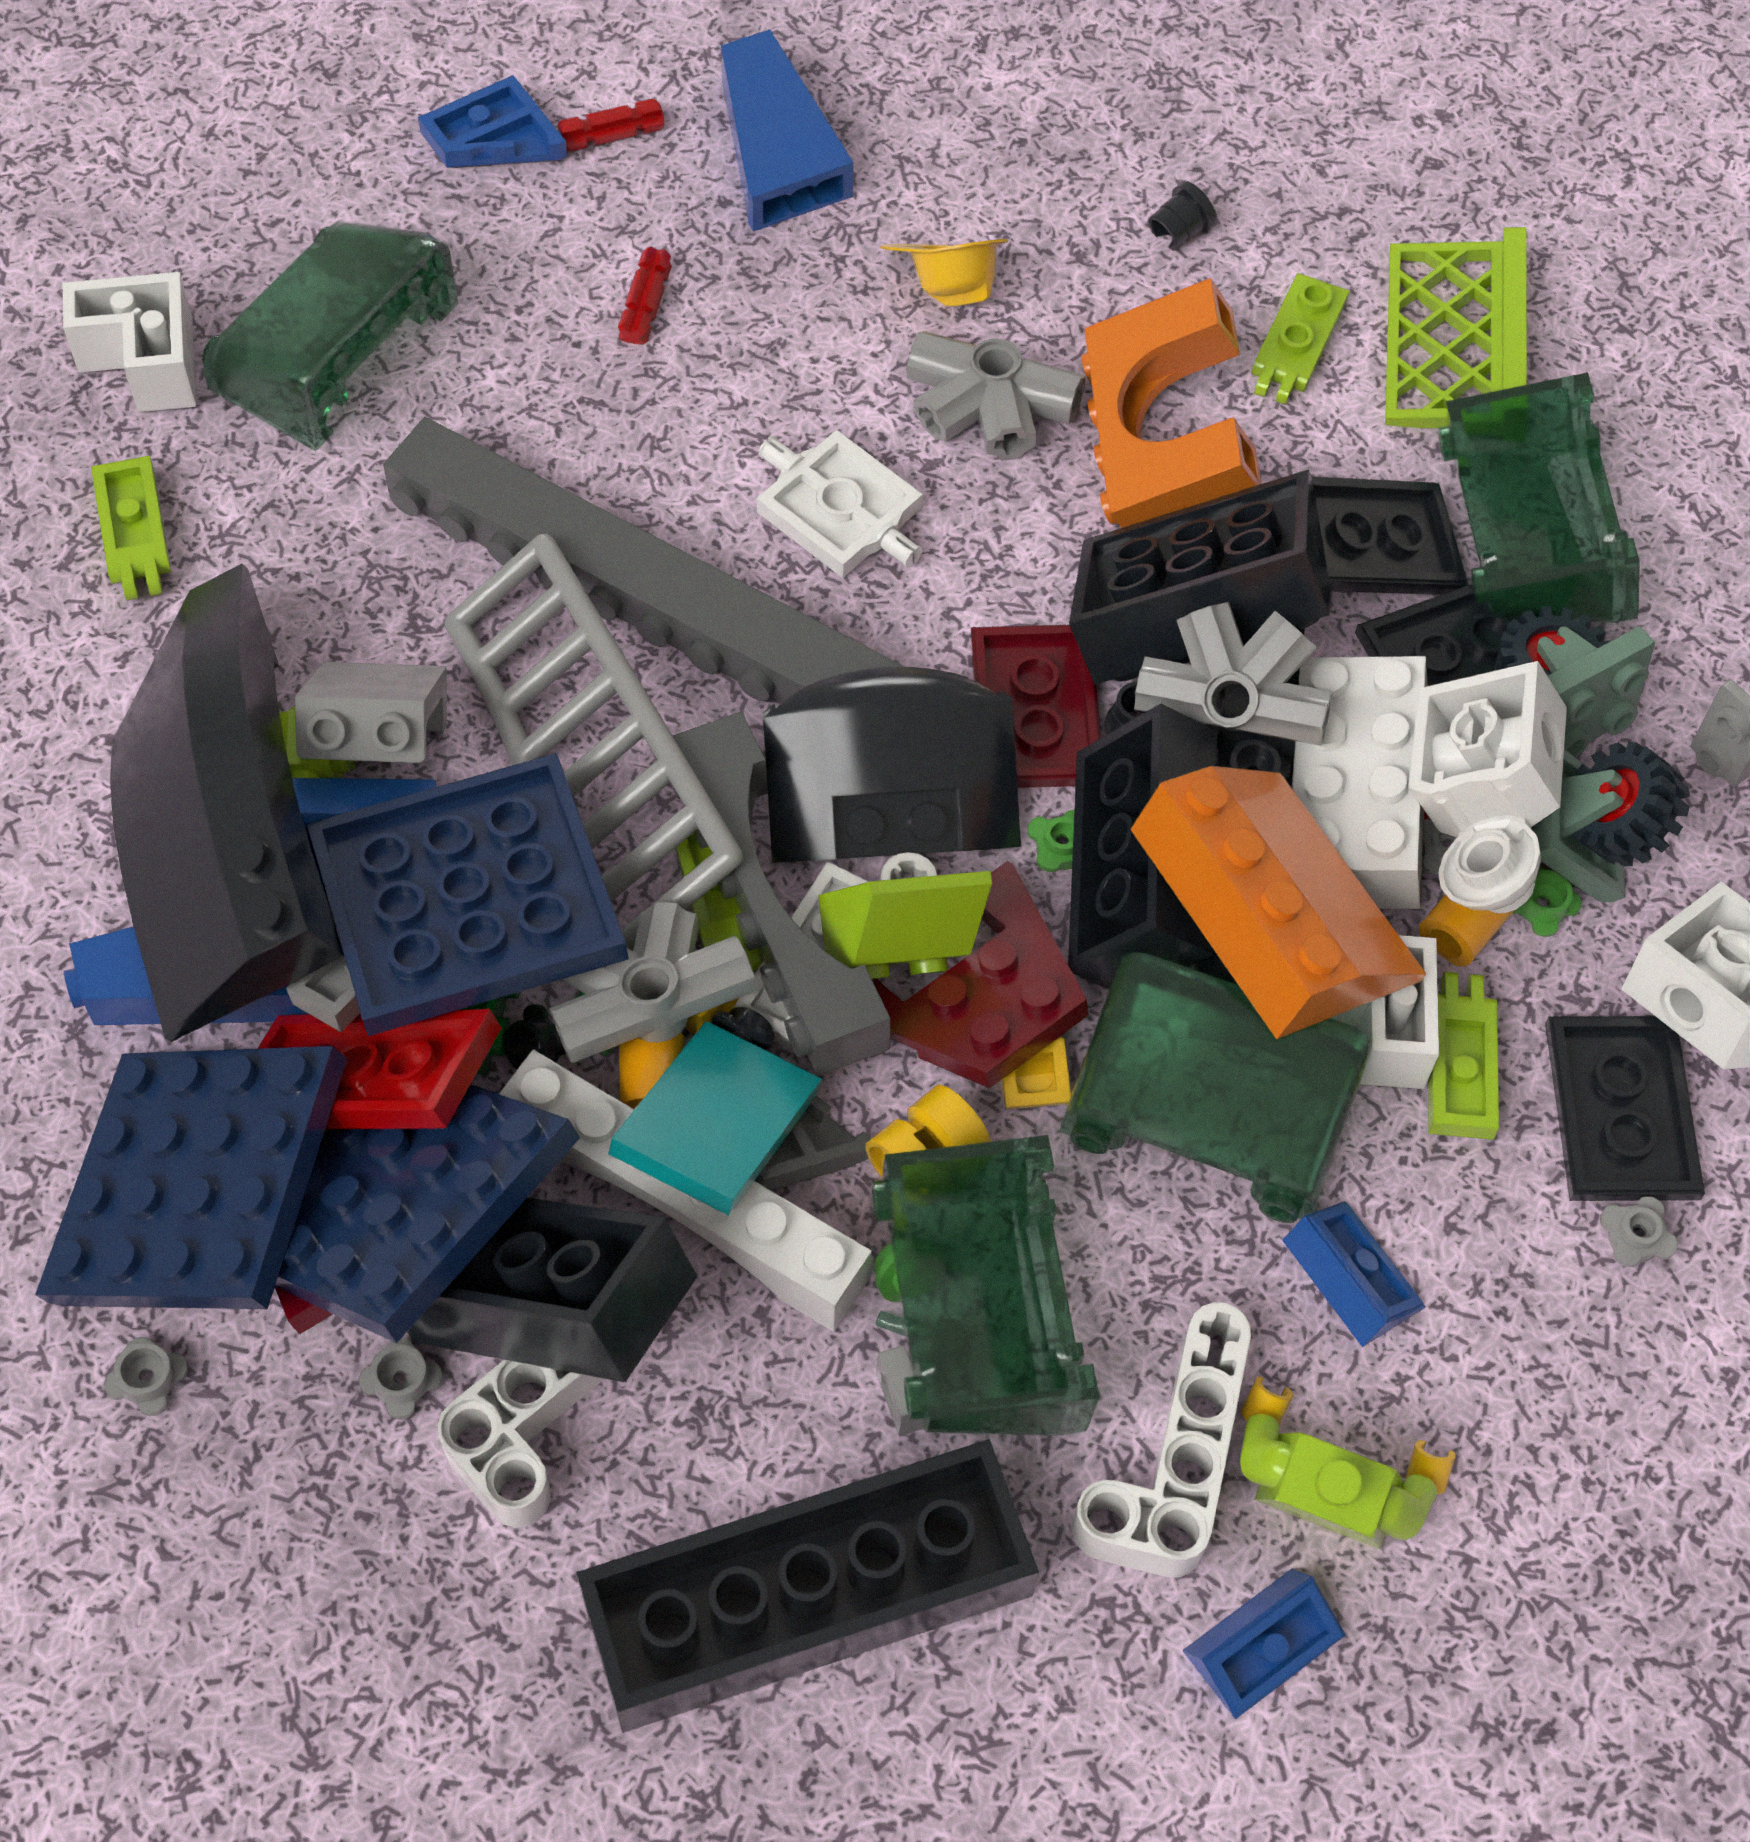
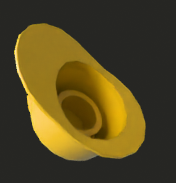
[880,239,1008,306]

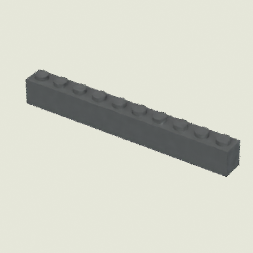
[383,416,905,704]

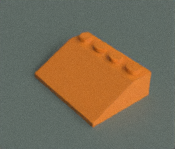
[1130,766,1427,1040]

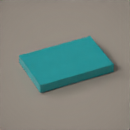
[608,1021,822,1216]

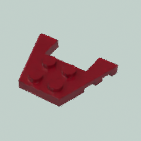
[872,861,1089,1089]

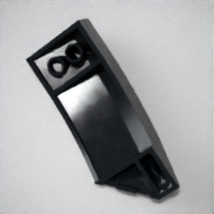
[110,564,345,1042]

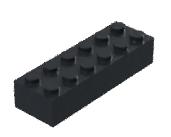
[576,1439,1039,1733]

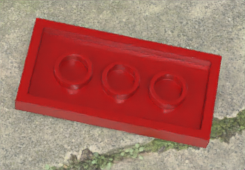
[257,1009,501,1129]

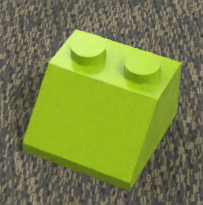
[818,871,992,980]

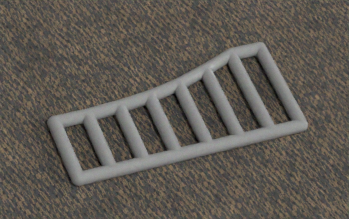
[445,534,743,951]

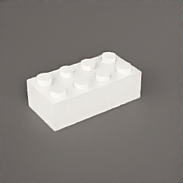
[1292,656,1428,909]

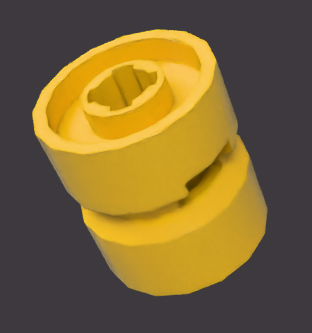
[866,1084,992,1210]

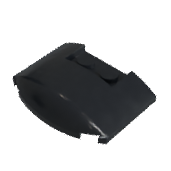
[762,667,1021,863]

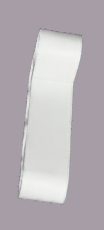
[1072,1302,1251,1578]
[438,1327,664,1528]

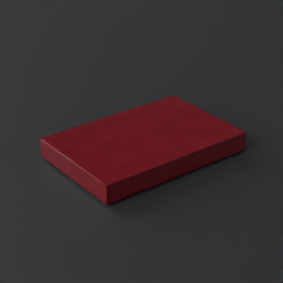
[970,625,1101,788]

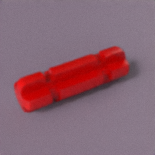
[558,99,664,152]
[618,246,672,345]

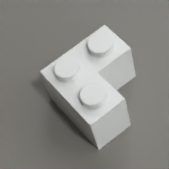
[63,272,196,412]
[1319,935,1439,1089]

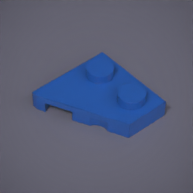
[418,75,567,168]

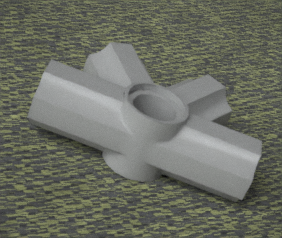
[907,331,1086,461]
[1134,602,1332,746]
[549,902,758,1064]

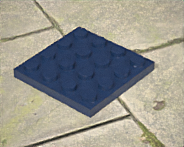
[307,753,629,1036]
[35,1046,347,1309]
[275,1084,581,1343]

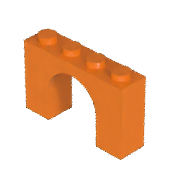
[1081,278,1262,528]

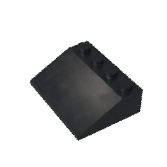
[1069,469,1330,685]

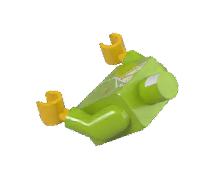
[1240,1376,1455,1549]

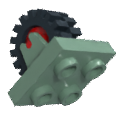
[1495,606,1655,758]
[1531,741,1690,903]

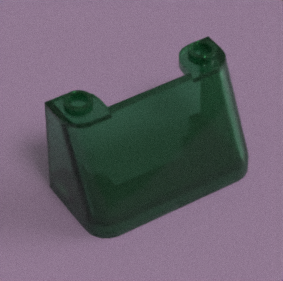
[202,221,458,452]
[1438,372,1640,623]
[1060,953,1372,1223]
[871,1135,1100,1436]

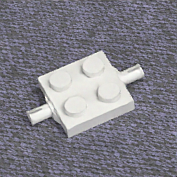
[756,430,923,578]

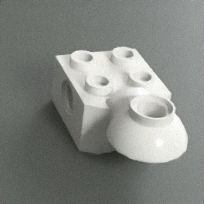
[1408,661,1567,913]
[1621,882,1750,1069]

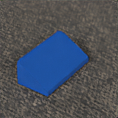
[1282,1201,1426,1347]
[1182,1569,1346,1719]

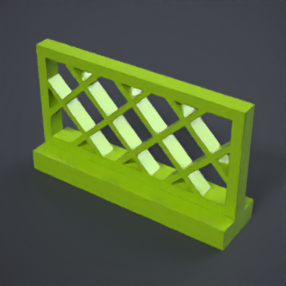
[1385,227,1527,439]

